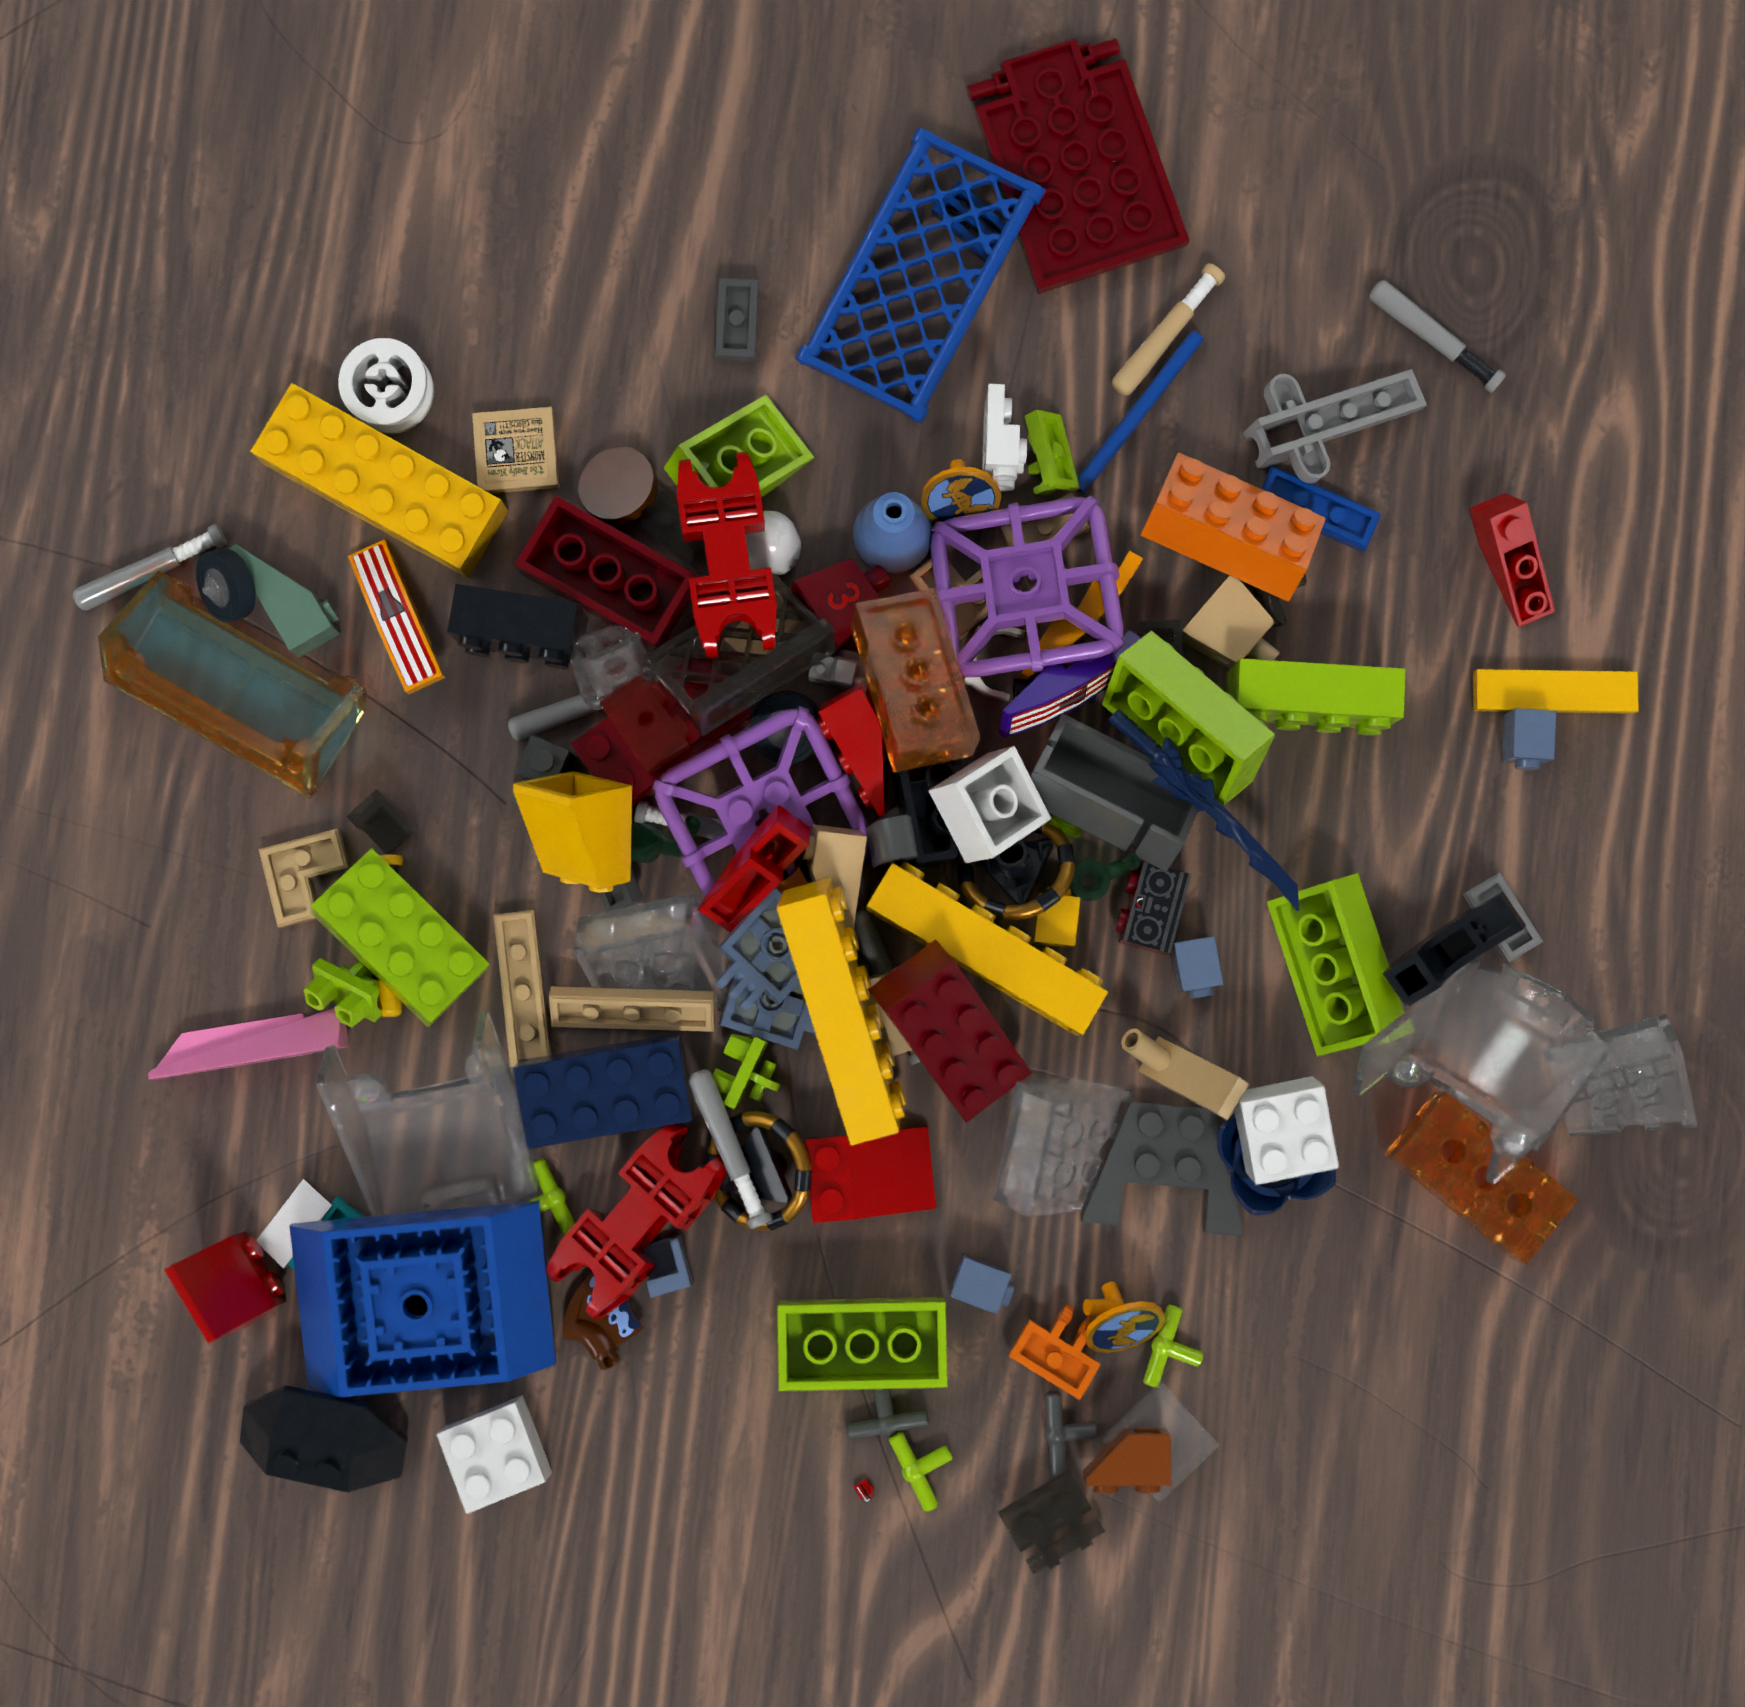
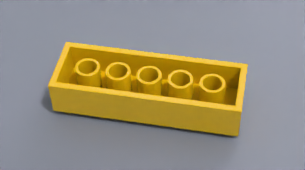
[250,383,508,579]
[867,862,1108,1036]
[777,877,907,1145]

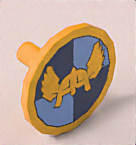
[921,459,1002,523]
[1083,1282,1165,1353]

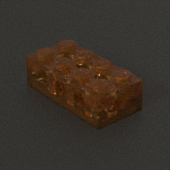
[851,588,980,773]
[1384,1092,1579,1265]

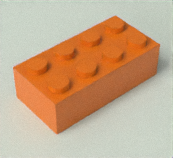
[1140,452,1326,602]

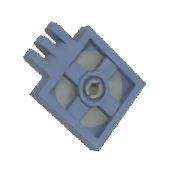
[715,888,800,1011]
[719,978,816,1050]

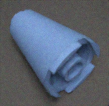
[853,492,932,574]

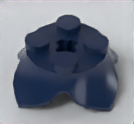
[1217,1113,1336,1215]

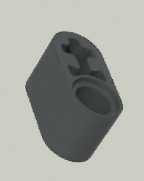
[865,815,919,870]

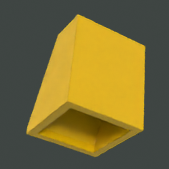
[513,771,632,893]

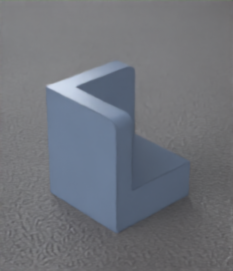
[643,1234,694,1298]

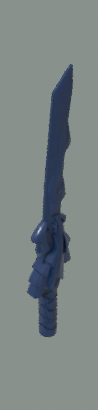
[1108,709,1299,911]

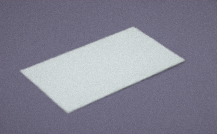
[257,1179,332,1268]

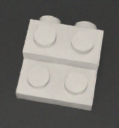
[982,384,1027,491]

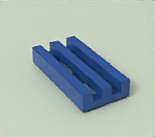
[931,180,1006,262]

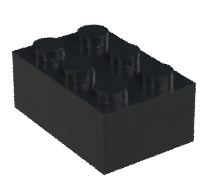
[447,584,588,670]

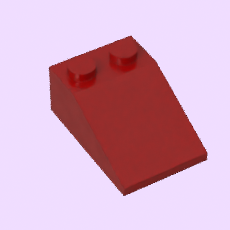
[805,1126,936,1224]
[164,1231,287,1344]

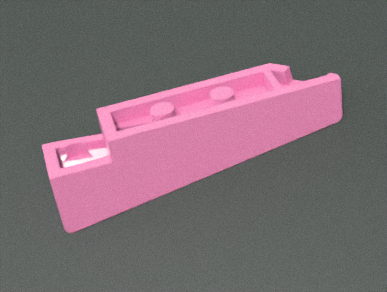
[148,1008,349,1080]

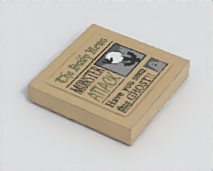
[472,407,559,494]

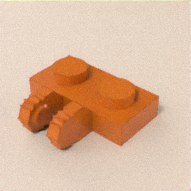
[1008,1303,1101,1400]

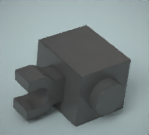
[511,735,575,806]

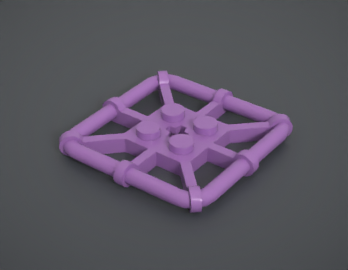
[930,496,1124,678]
[652,706,871,930]

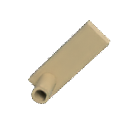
[1121,1028,1249,1120]

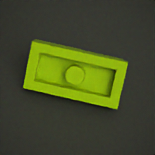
[1024,409,1080,496]

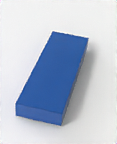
[1261,465,1381,552]

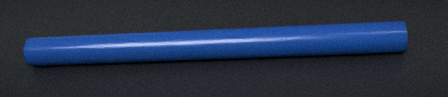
[1076,330,1204,495]

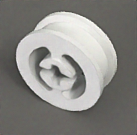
[338,338,434,434]

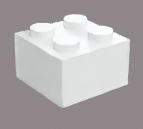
[928,746,1051,863]
[1234,1076,1339,1185]
[436,1395,552,1514]

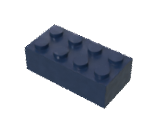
[513,1033,695,1149]

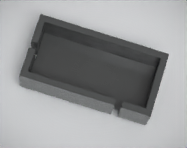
[1030,713,1198,872]

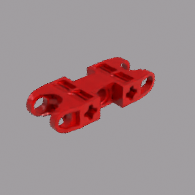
[677,452,777,658]
[546,1123,727,1320]

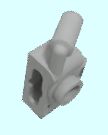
[808,650,897,696]

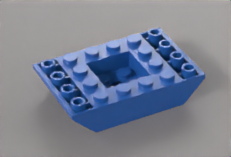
[289,1201,556,1397]

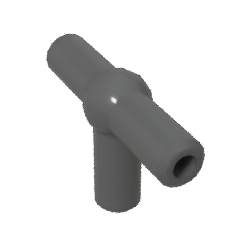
[846,1389,929,1440]
[1044,1391,1098,1477]

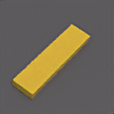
[1473,669,1638,714]

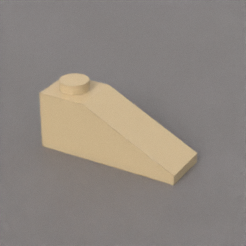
[802,824,867,927]

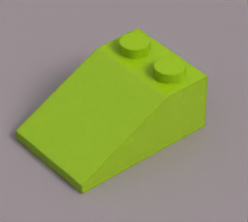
[664,395,814,498]

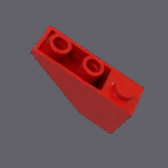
[1469,493,1555,627]
[817,681,888,817]

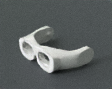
[963,625,1025,701]

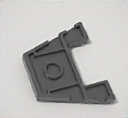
[1081,1102,1243,1236]

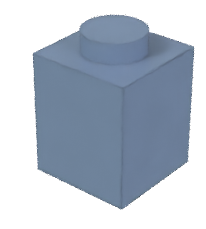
[1502,708,1556,770]
[1170,936,1224,999]
[949,1254,1015,1314]

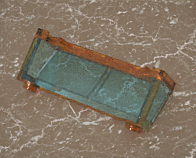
[98,571,367,799]

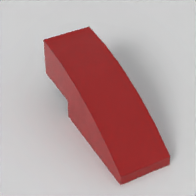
[698,804,811,933]

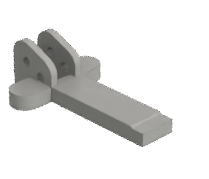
[1243,369,1427,483]

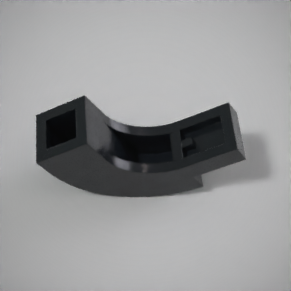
[1383,891,1526,1008]

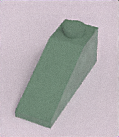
[229,544,341,658]

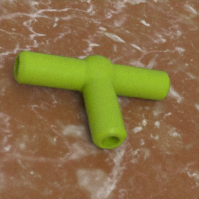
[527,1158,575,1236]
[1143,1304,1204,1388]
[888,1431,953,1512]

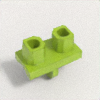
[304,958,382,1028]
[712,1034,781,1109]

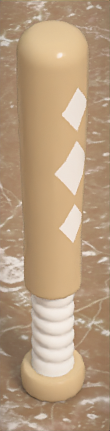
[1112,263,1225,396]

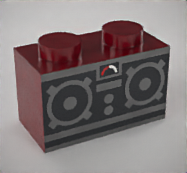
[1115,861,1191,955]

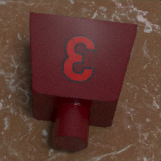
[787,559,890,656]

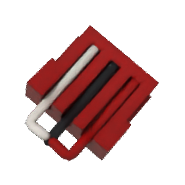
[854,1478,874,1501]

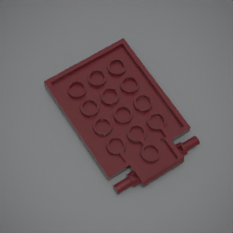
[966,38,1189,294]

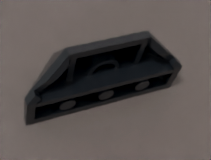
[240,1385,408,1493]

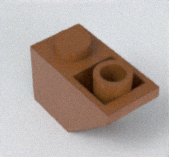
[1083,1427,1172,1493]

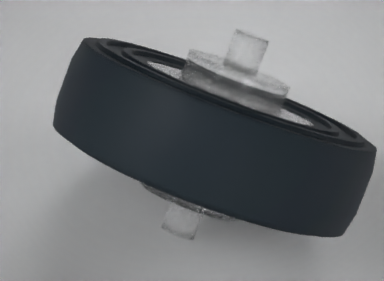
[196,548,256,622]
[750,690,821,764]

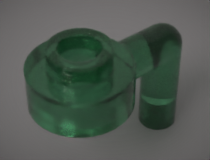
[631,816,701,863]
[1069,853,1140,902]

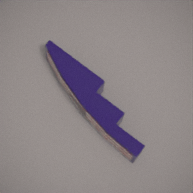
[999,630,1141,738]

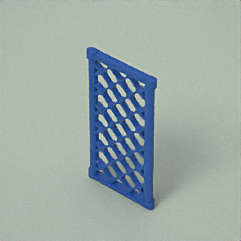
[795,127,1045,423]

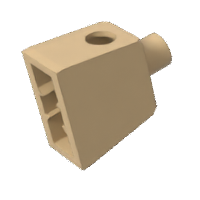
[1177,575,1280,669]

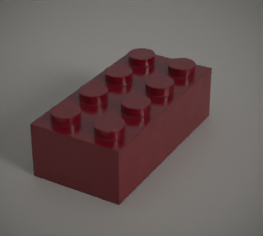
[514,495,697,653]
[570,649,752,808]
[868,939,1032,1123]

